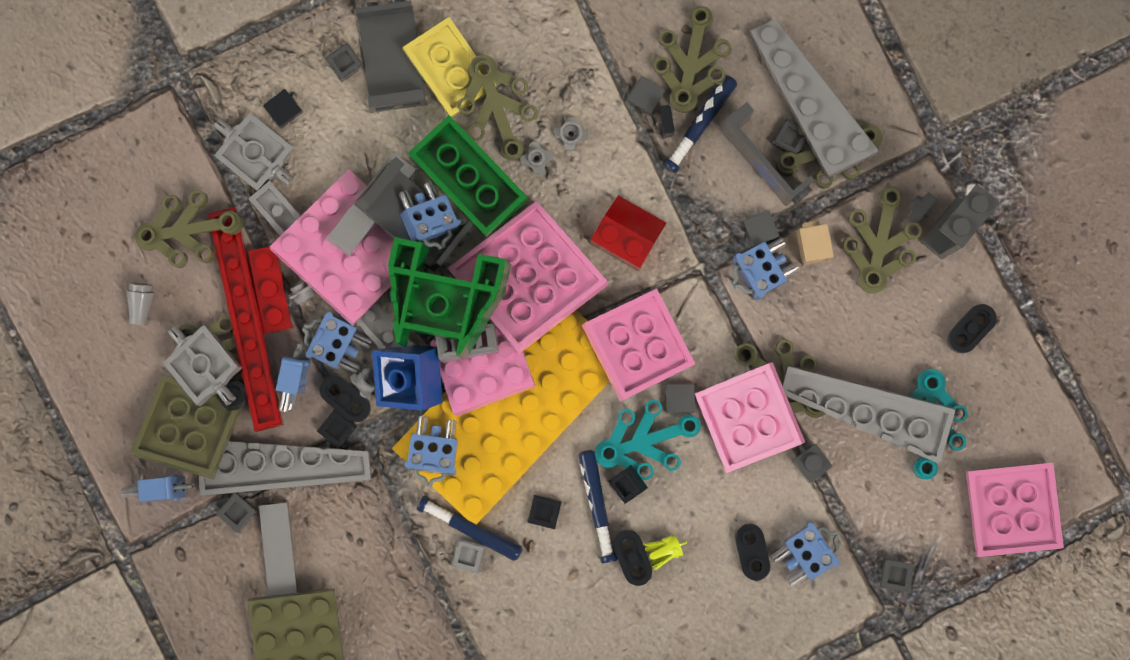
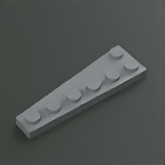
[750,19,878,179]
[782,365,956,464]
[198,441,372,496]

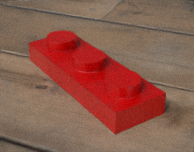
[248,247,293,334]

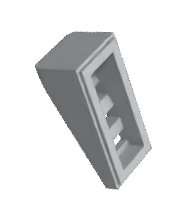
[435,324,499,364]

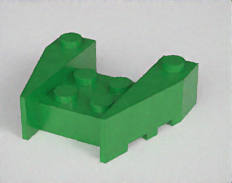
[388,237,511,359]

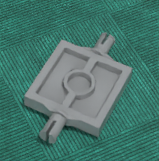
[213,113,295,191]
[163,325,242,406]

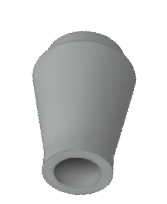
[126,283,155,325]

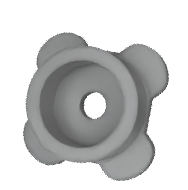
[554,117,588,151]
[520,142,553,175]
[288,280,316,305]
[350,368,375,398]

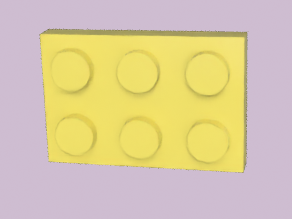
[403,17,497,117]

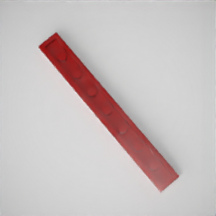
[208,207,284,432]

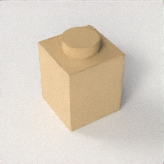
[796,221,834,265]

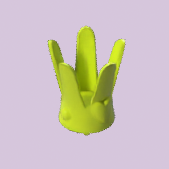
[643,535,687,571]

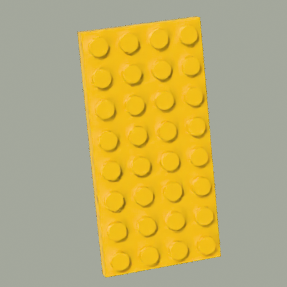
[392,310,610,524]

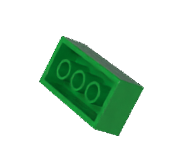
[408,115,528,239]

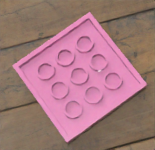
[270,170,394,326]
[448,201,608,354]

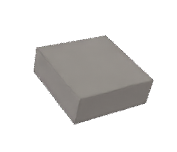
[451,539,486,574]

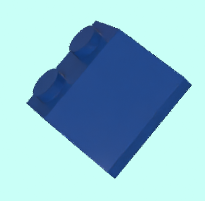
[372,345,443,411]

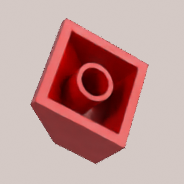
[590,195,666,272]

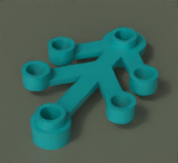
[893,369,968,480]
[595,400,701,480]

